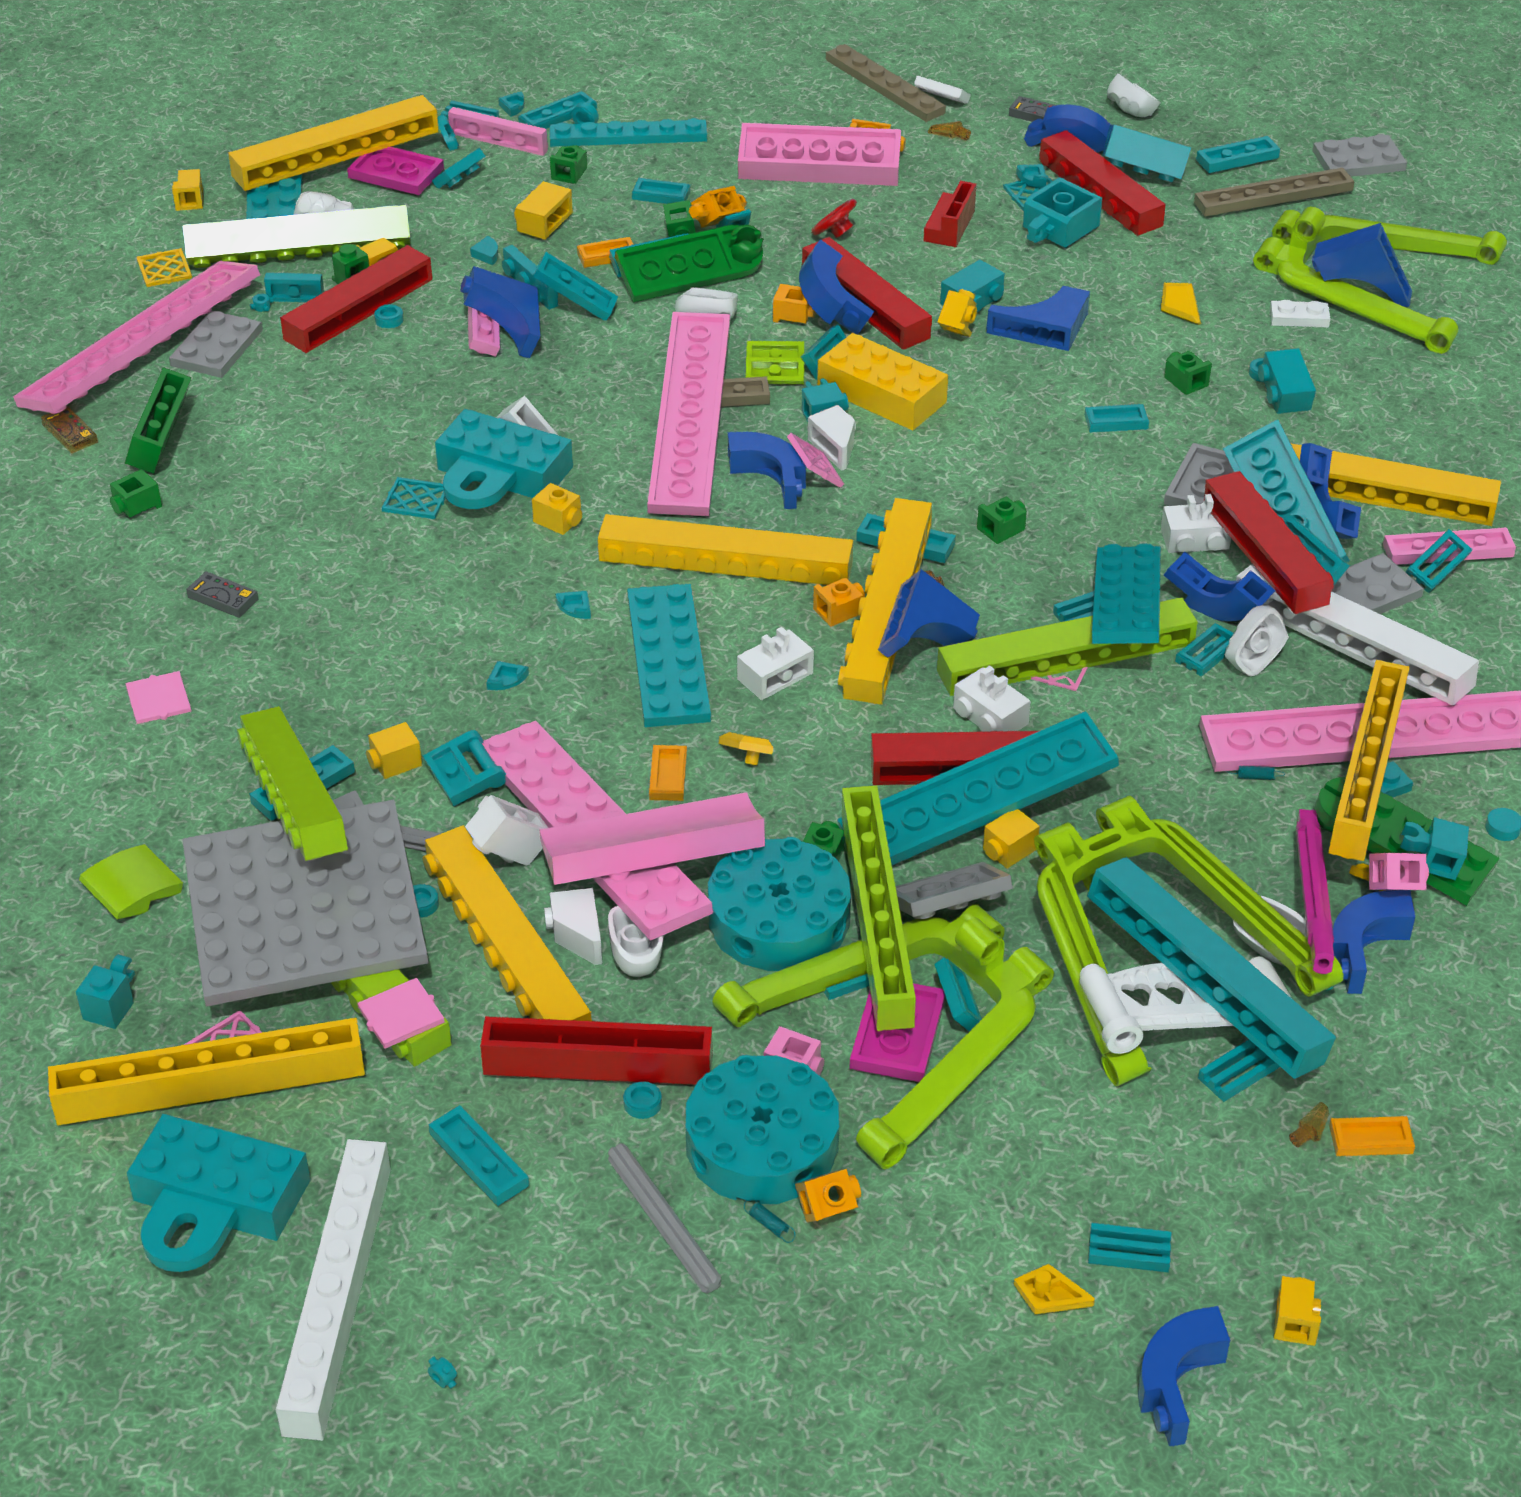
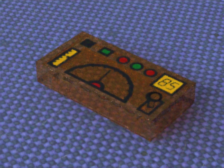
[41,406,98,454]

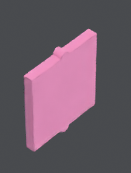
[125,671,191,724]
[357,978,445,1049]

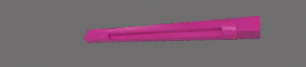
[1296,809,1334,974]

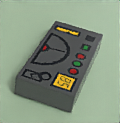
[1009,96,1056,122]
[186,571,259,618]

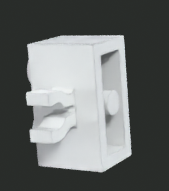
[1161,494,1231,553]
[737,627,814,700]
[953,666,1031,732]
[465,795,548,866]

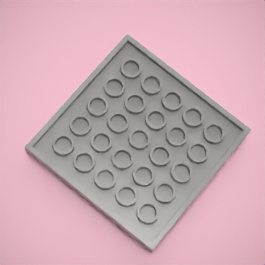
[182,799,429,1007]

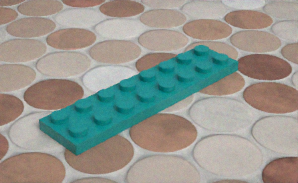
[837,711,1119,865]

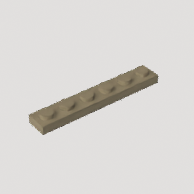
[826,44,946,122]
[1194,168,1355,217]

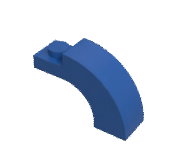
[1024,104,1111,153]
[1164,552,1276,621]

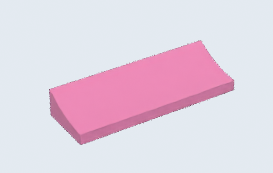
[738,123,901,186]
[539,792,765,885]

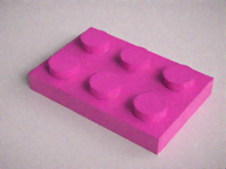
[347,147,444,195]
[849,983,946,1082]

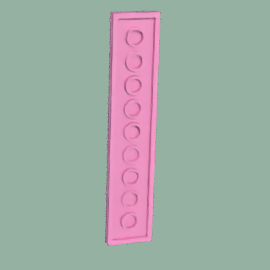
[13,261,260,414]
[647,312,730,516]
[1199,691,1521,772]
[482,721,713,941]

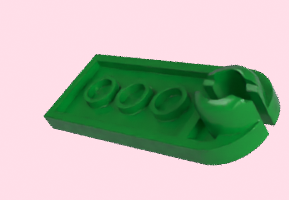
[615,225,764,303]
[1314,777,1499,906]

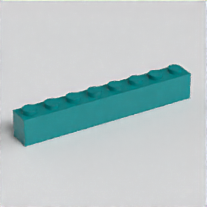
[1087,857,1336,1079]

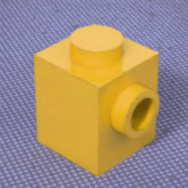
[532,483,582,535]
[366,722,422,779]
[983,809,1040,869]

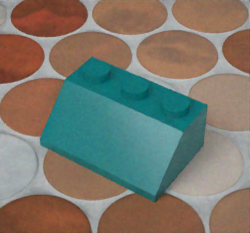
[1103,125,1191,182]

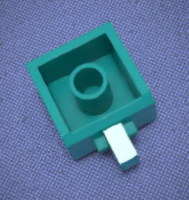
[1023,177,1102,248]

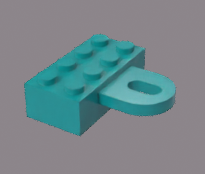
[435,409,573,509]
[127,1114,311,1272]

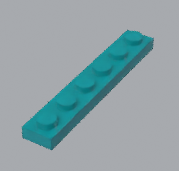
[550,118,707,147]

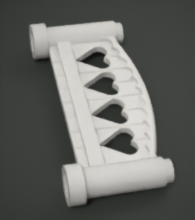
[1080,956,1291,1054]

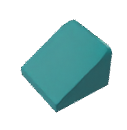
[716,209,751,228]

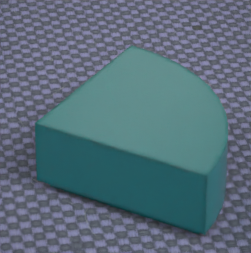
[498,92,524,117]
[437,114,459,151]
[1016,164,1047,187]
[470,236,498,265]
[555,591,591,619]
[486,661,529,690]

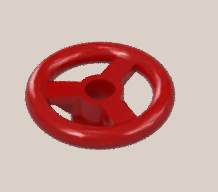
[811,199,857,238]

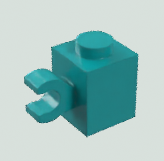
[802,378,849,422]
[1400,817,1469,880]
[76,954,135,1029]

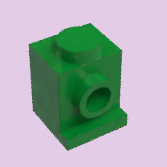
[550,145,587,184]
[663,200,696,237]
[332,244,369,284]
[1164,350,1212,395]
[110,469,162,518]
[977,496,1027,544]
[801,821,845,862]

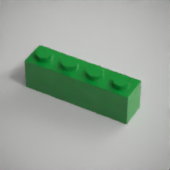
[125,367,192,474]

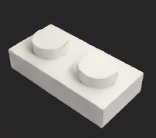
[1270,300,1330,328]

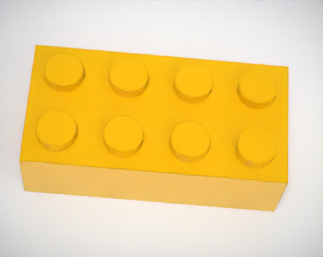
[817,333,948,431]

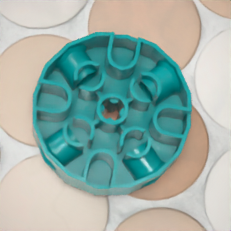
[708,837,851,971]
[686,1055,839,1204]

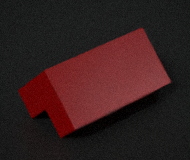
[923,180,977,247]

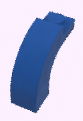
[799,239,874,335]
[728,432,806,509]
[1300,443,1361,539]
[1333,890,1415,994]
[1138,1306,1230,1447]

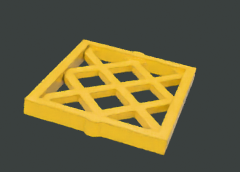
[136,248,192,287]

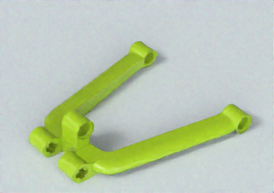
[1253,207,1507,354]
[1034,795,1344,1086]
[712,905,1054,1170]

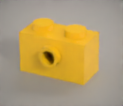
[514,181,573,240]

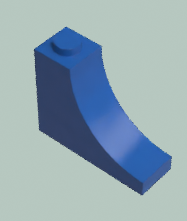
[1312,223,1412,307]
[460,266,540,358]
[987,286,1090,351]
[878,569,980,658]

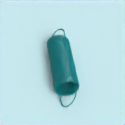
[1227,766,1285,780]
[744,1198,795,1243]

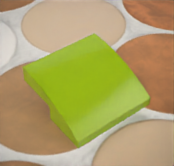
[746,341,804,384]
[79,844,183,919]

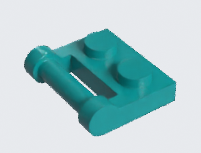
[422,730,506,806]

